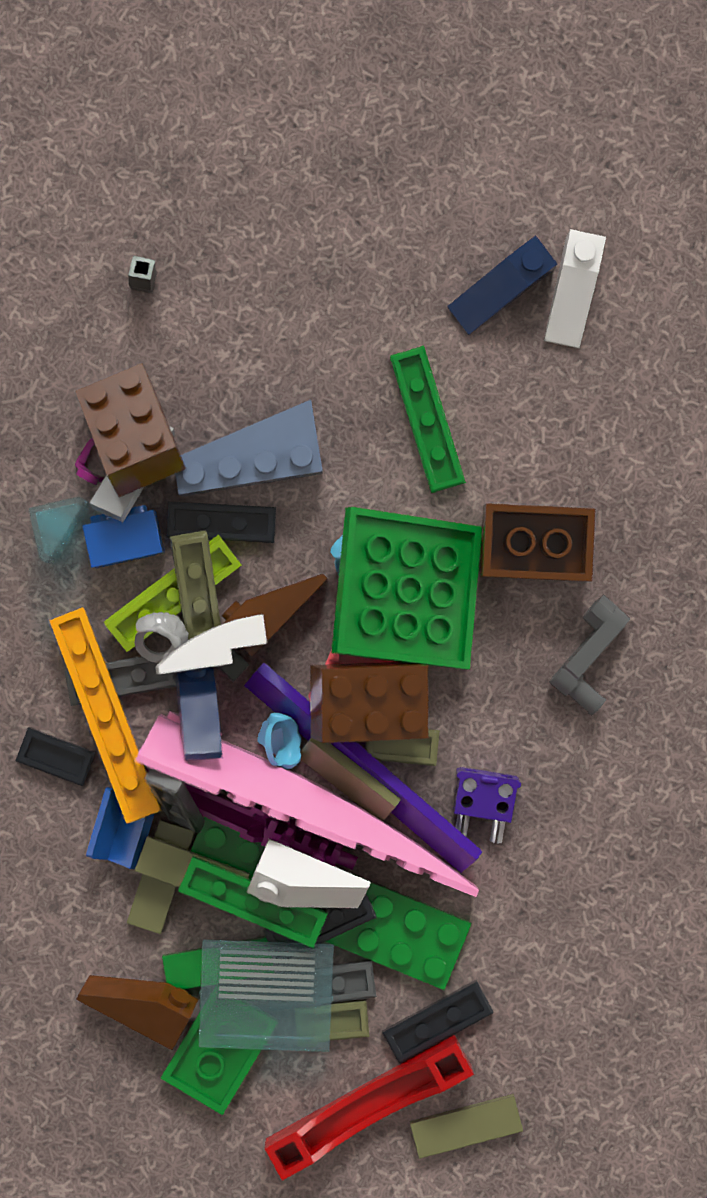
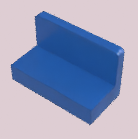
[86,787,155,869]

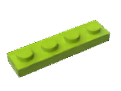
[104,535,242,652]

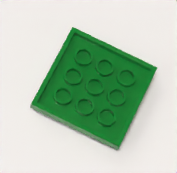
[332,507,482,670]

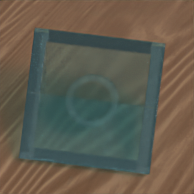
[28,497,91,564]

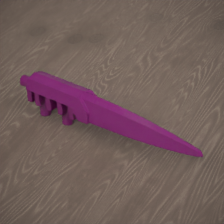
[146,767,358,870]

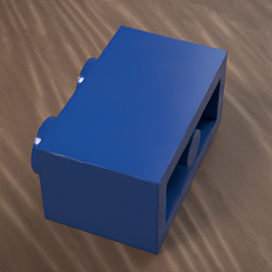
[82,505,165,569]

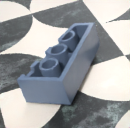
[176,400,323,497]

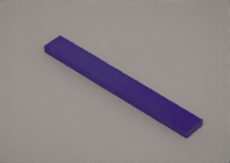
[244,663,482,873]

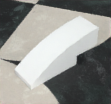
[155,614,267,674]

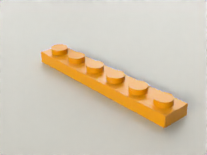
[49,607,162,824]

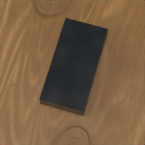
[15,727,96,787]

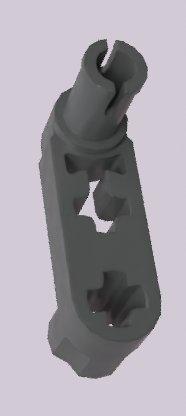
[549,594,630,716]

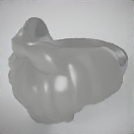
[134,612,189,663]

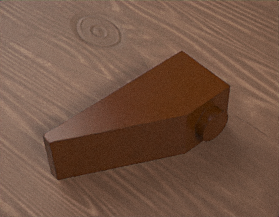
[222,574,328,656]
[76,975,199,1050]

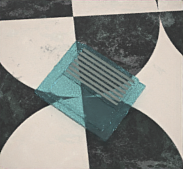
[199,940,334,1052]

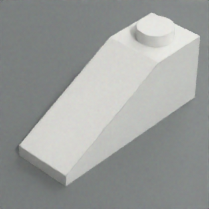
[544,229,606,348]
[247,839,370,908]

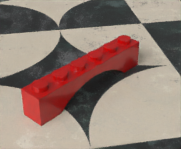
[264,1035,474,1181]

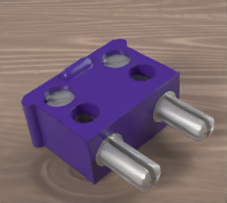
[453,767,521,844]

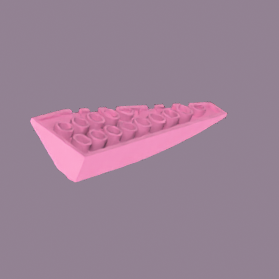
[135,711,478,898]

